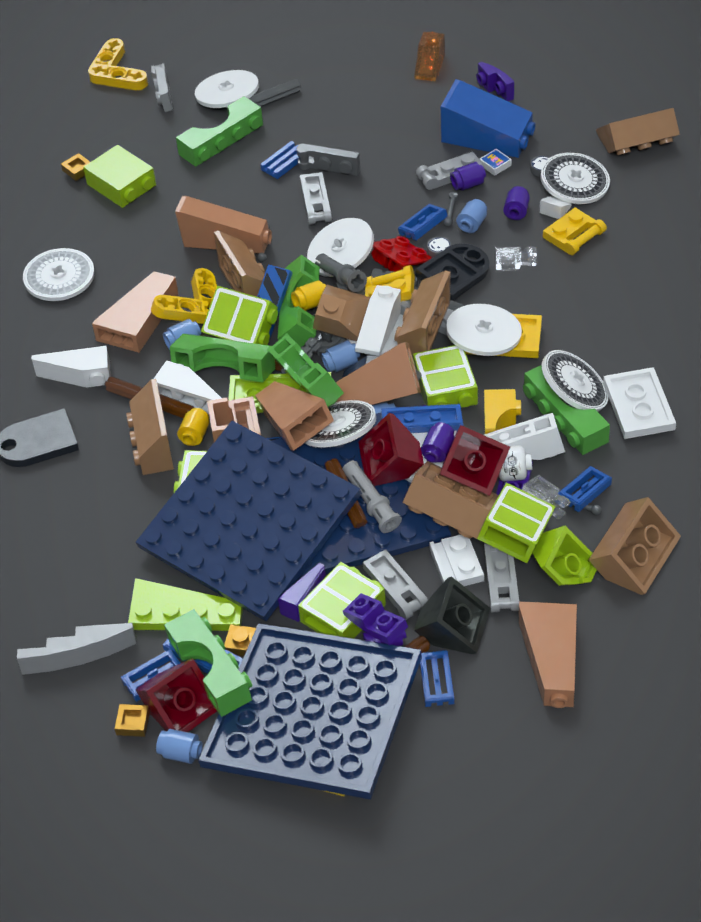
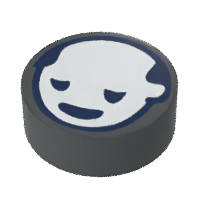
[530,156,550,177]
[427,237,451,257]

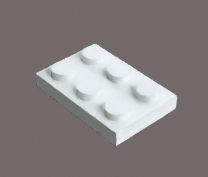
[603,367,676,439]

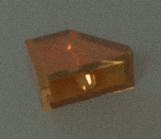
[415,32,445,81]

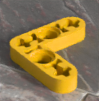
[88,38,148,90]
[151,268,217,324]

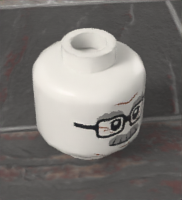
[499,446,532,481]

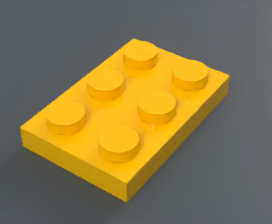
[465,314,542,358]

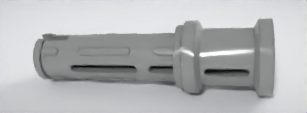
[343,461,402,533]

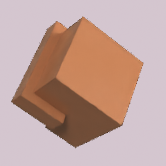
[207,396,261,442]

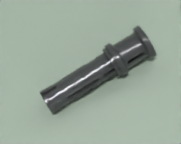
[315,253,367,292]

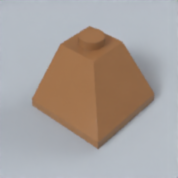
[313,285,371,341]

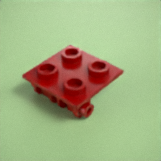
[371,236,433,272]

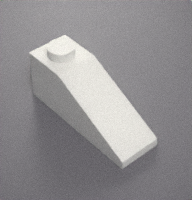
[355,285,401,356]
[32,346,111,388]
[154,361,221,415]
[484,413,565,460]

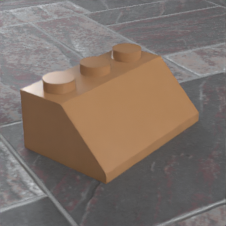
[596,108,680,155]
[214,231,265,297]
[394,271,450,356]
[126,379,174,475]
[403,461,499,539]
[589,497,681,595]

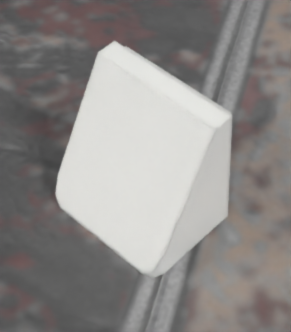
[540,196,571,219]

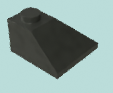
[414,576,490,654]

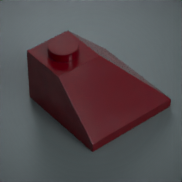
[358,413,424,486]
[439,425,510,496]
[135,658,217,732]

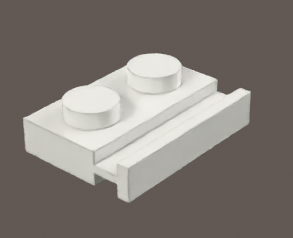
[429,535,484,586]

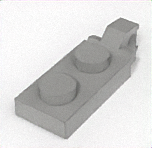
[151,63,173,112]

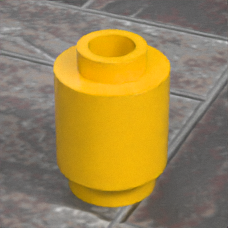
[291,280,326,311]
[177,408,209,446]

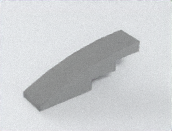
[17,623,136,675]

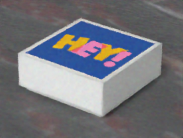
[479,149,512,176]

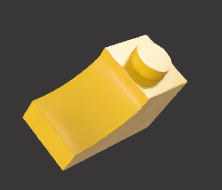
[484,389,521,434]

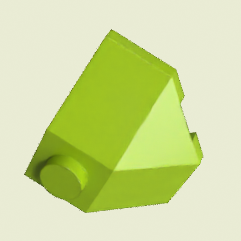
[533,525,597,586]

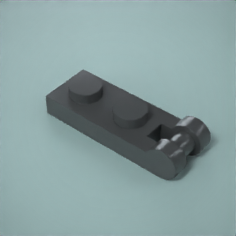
[296,144,360,176]

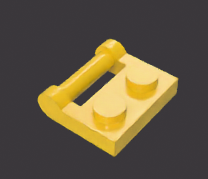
[543,208,607,255]
[365,265,415,301]

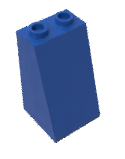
[441,79,535,158]

